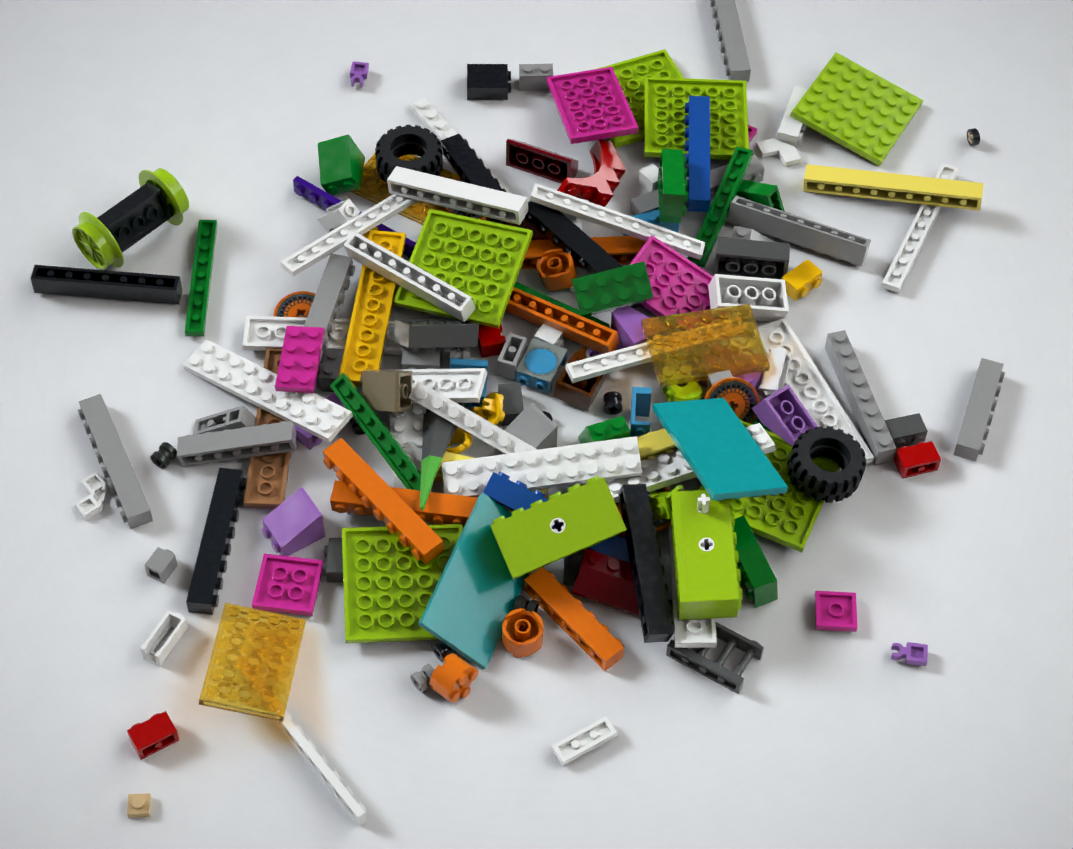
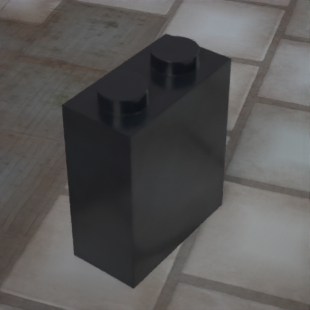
[467,64,511,100]

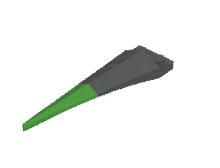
[420,403,466,511]

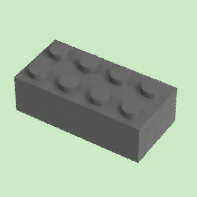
[713,237,790,279]
[394,319,479,351]

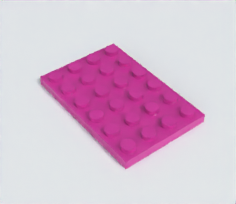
[546,67,639,144]
[629,235,727,348]

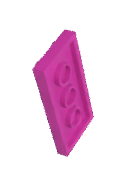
[275,326,325,393]

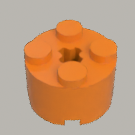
[537,248,577,292]
[502,608,543,658]
[430,653,479,703]

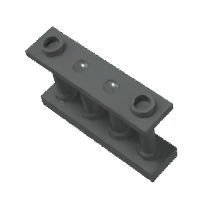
[666,622,764,694]

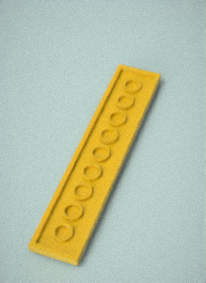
[339,230,406,386]

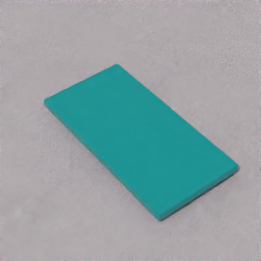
[652,398,788,501]
[418,493,528,670]

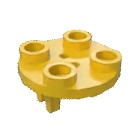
[472,392,505,426]

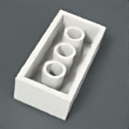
[708,274,789,322]

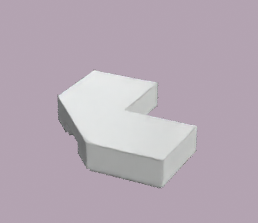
[756,138,801,166]
[74,471,108,521]

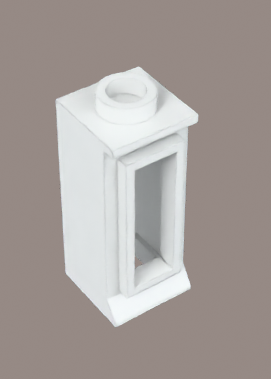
[317,199,360,233]
[758,347,791,397]
[141,610,188,667]

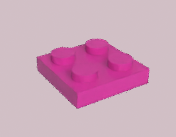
[814,591,858,632]

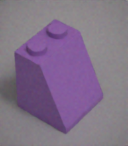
[610,305,667,348]
[261,487,325,556]

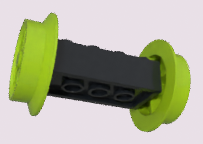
[72,168,189,270]

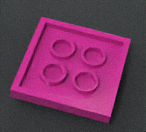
[252,554,324,616]

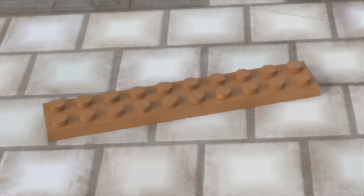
[244,348,291,509]

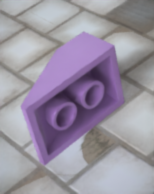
[752,384,818,446]

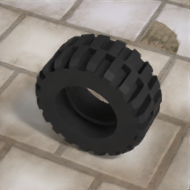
[375,125,443,184]
[787,426,866,503]

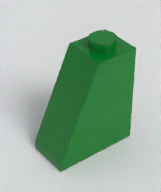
[736,180,785,212]

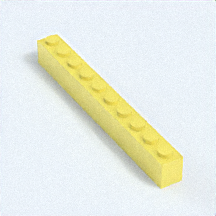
[803,164,984,211]

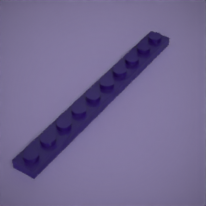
[293,176,416,259]

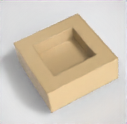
[127,793,151,818]

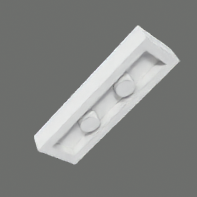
[552,716,617,766]

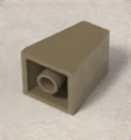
[360,369,412,412]

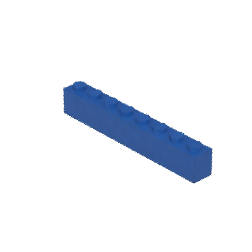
[684,96,710,212]
[483,471,630,563]

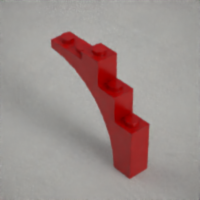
[557,139,626,207]

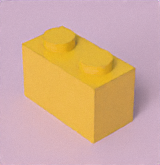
[782,259,823,301]

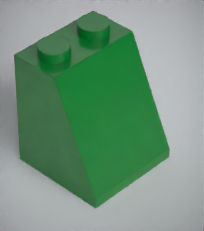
[318,134,365,196]
[578,416,630,444]

